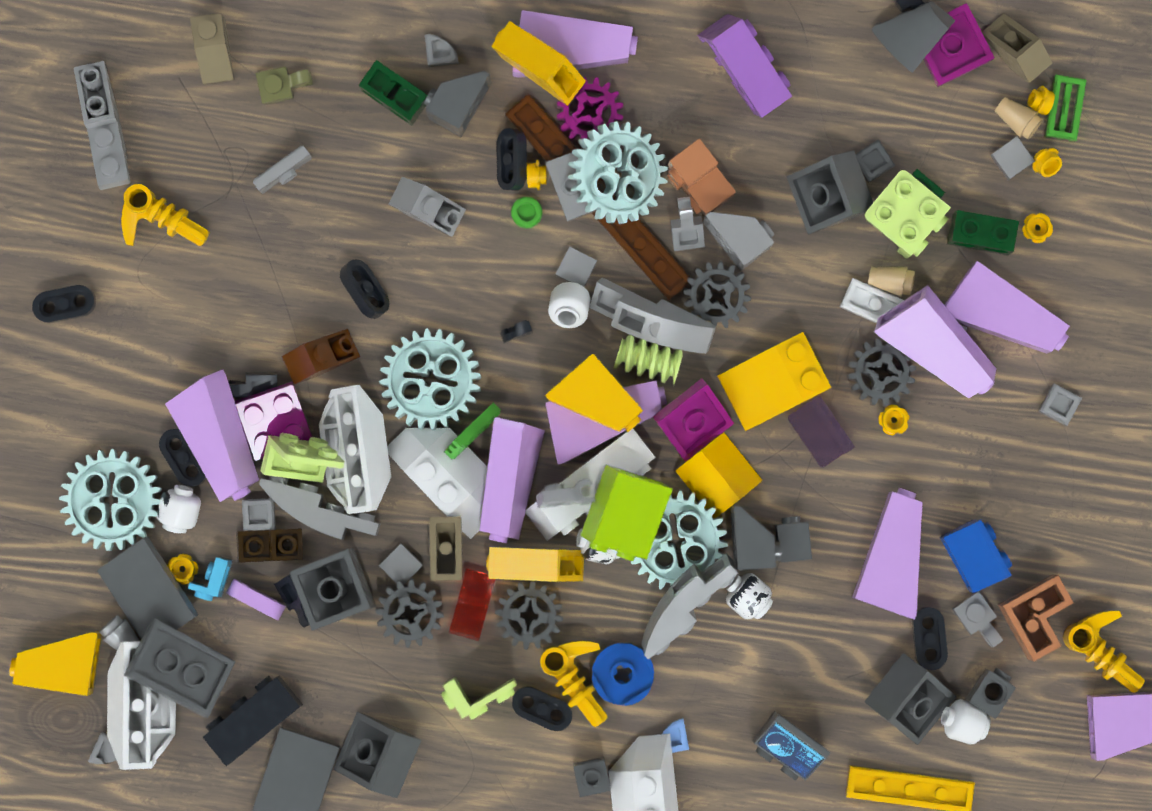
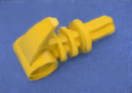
[121,184,209,246]
[1063,611,1145,693]
[540,641,608,727]

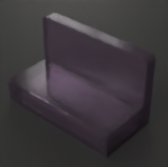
[787,395,855,468]

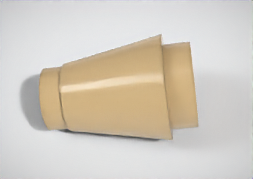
[995,97,1043,140]
[868,266,915,297]

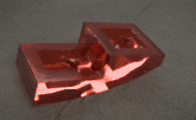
[449,568,496,641]

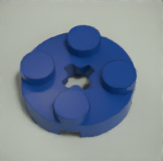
[592,643,654,706]

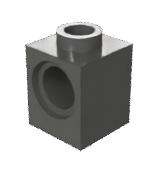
[775,516,812,562]
[965,668,1016,719]
[573,757,611,797]

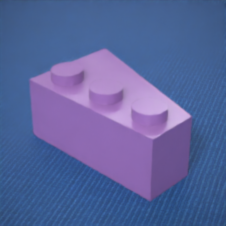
[697,14,792,118]

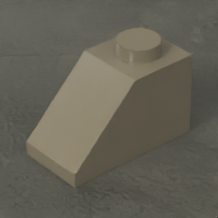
[190,13,234,85]
[982,13,1053,83]
[429,516,464,580]

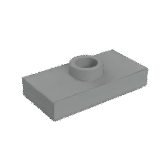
[253,145,312,194]
[545,153,596,222]

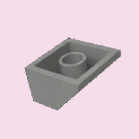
[703,212,774,271]

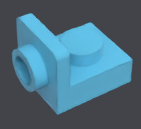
[188,557,232,601]

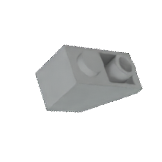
[388,177,466,237]

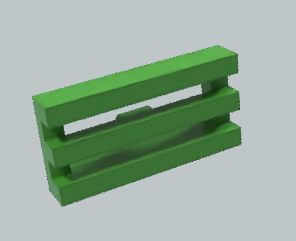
[1044,75,1086,142]
[444,402,501,460]

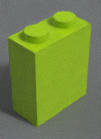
[580,465,673,561]

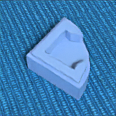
[662,718,689,753]

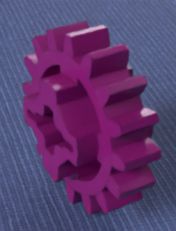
[556,77,623,141]

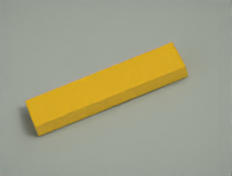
[845,765,975,811]

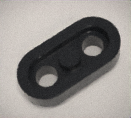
[496,128,527,191]
[340,259,390,319]
[32,285,96,323]
[159,429,206,487]
[912,607,948,670]
[512,686,572,731]

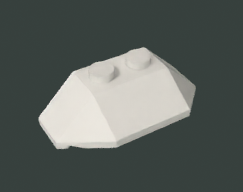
[319,385,391,514]
[387,428,488,539]
[107,641,176,770]
[609,734,678,811]

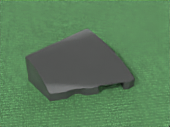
[871,1,955,73]

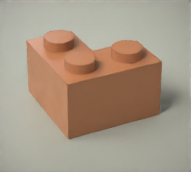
[667,138,736,218]
[998,575,1074,661]

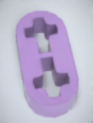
[226,579,286,620]

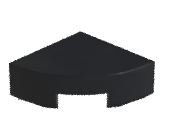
[500,320,533,343]

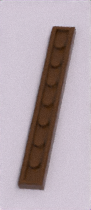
[505,94,690,301]

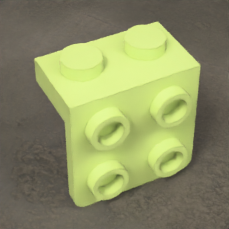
[865,170,951,259]
[260,433,345,483]
[441,677,517,720]

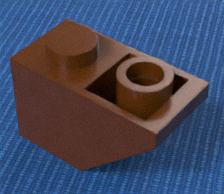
[282,329,360,385]

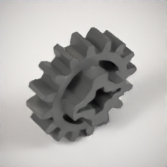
[683,260,751,328]
[847,338,916,407]
[376,578,444,648]
[495,581,563,650]

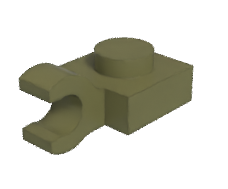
[256,66,313,105]

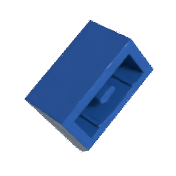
[939,519,1012,593]

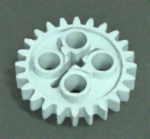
[568,121,668,224]
[379,328,481,430]
[59,449,162,551]
[631,489,728,589]

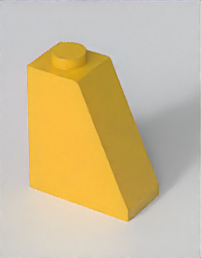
[491,21,586,106]
[545,354,643,433]
[486,547,584,582]
[9,631,102,696]

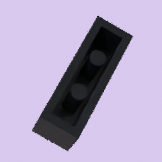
[203,675,303,766]

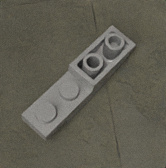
[74,61,131,190]
[589,277,716,354]
[259,476,381,540]
[641,553,738,660]

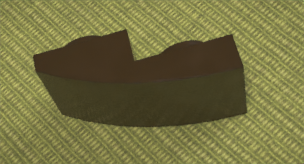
[236,528,303,563]

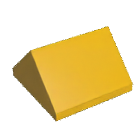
[675,432,763,519]

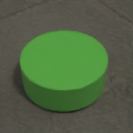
[511,197,542,229]

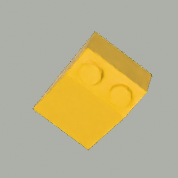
[717,332,832,431]

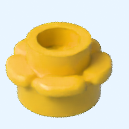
[1027,86,1055,115]
[1032,148,1062,177]
[527,160,547,191]
[1022,213,1053,243]
[878,405,909,435]
[167,554,198,585]

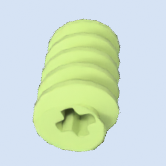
[614,334,683,386]

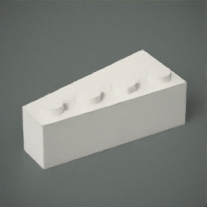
[525,429,655,541]

